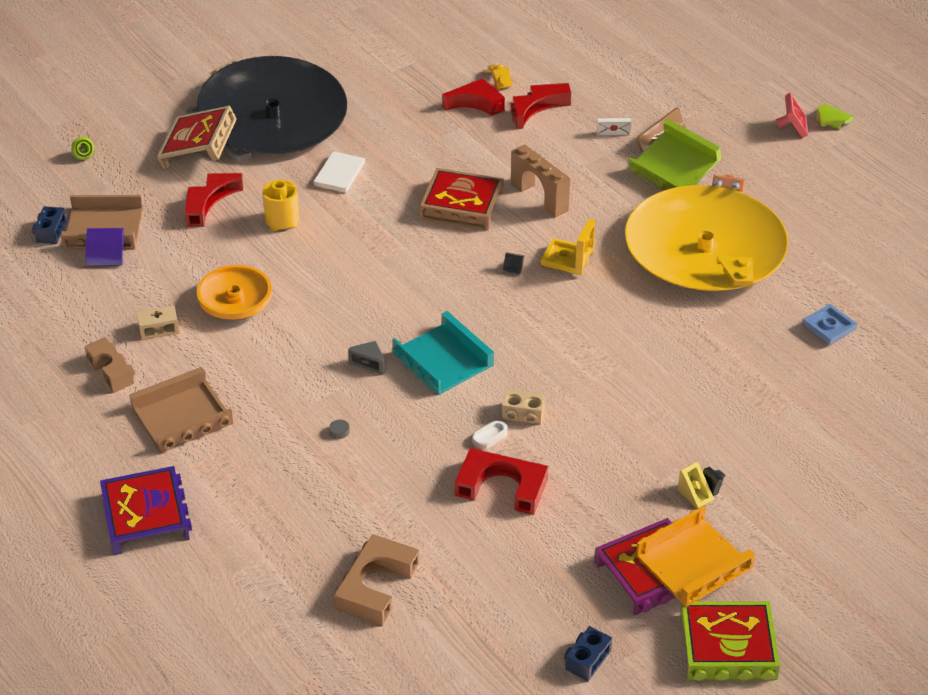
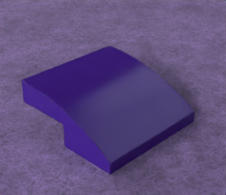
[85,228,124,265]

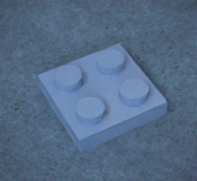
[802,304,857,345]

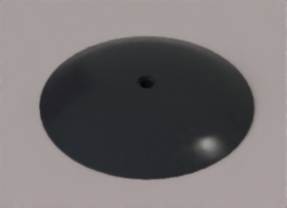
[197,56,347,154]

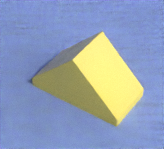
[677,462,714,508]

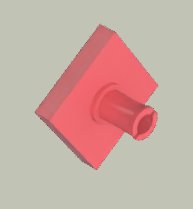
[776,92,808,138]

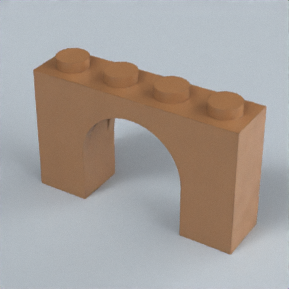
[510,144,570,218]
[333,534,420,626]

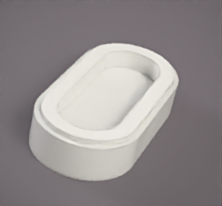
[472,421,507,450]

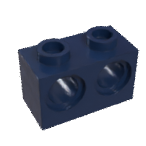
[32,206,67,244]
[564,626,612,682]

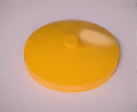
[197,265,272,320]

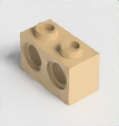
[502,389,545,425]

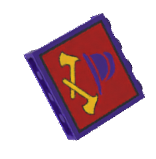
[100,466,192,555]

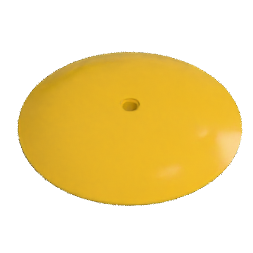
[625,185,788,291]

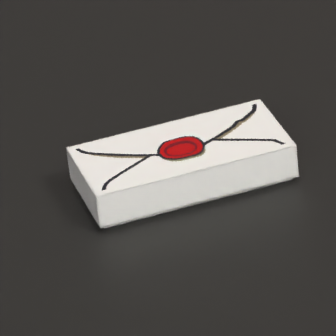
[596,118,631,136]

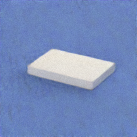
[314,151,365,193]

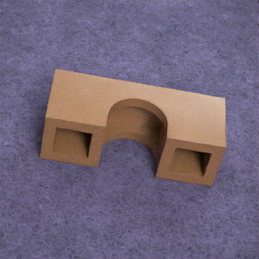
[84,337,135,393]

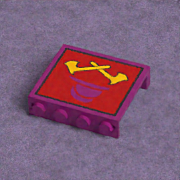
[594,518,676,615]

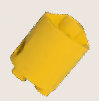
[262,179,300,231]

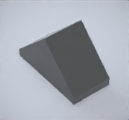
[348,341,385,375]

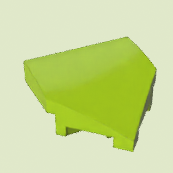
[815,104,854,130]

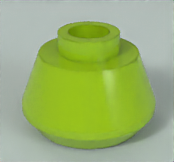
[71,137,94,160]

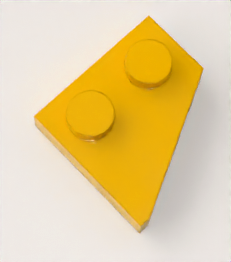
[716,255,753,287]

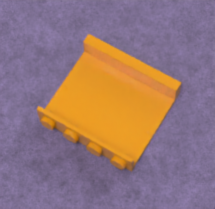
[636,506,755,607]

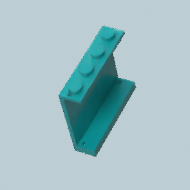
[392,311,494,395]

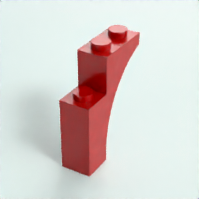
[510,83,571,129]
[185,173,244,227]

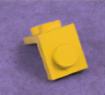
[483,64,513,89]

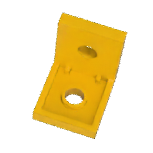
[540,219,596,276]

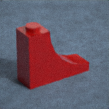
[442,78,505,116]

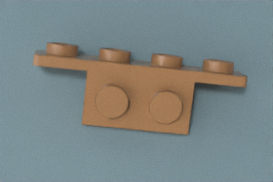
[637,107,686,152]

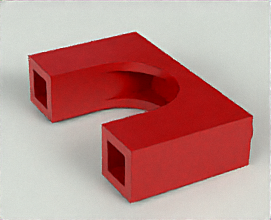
[455,448,549,515]

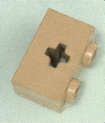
[137,305,180,340]

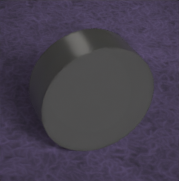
[329,419,350,439]

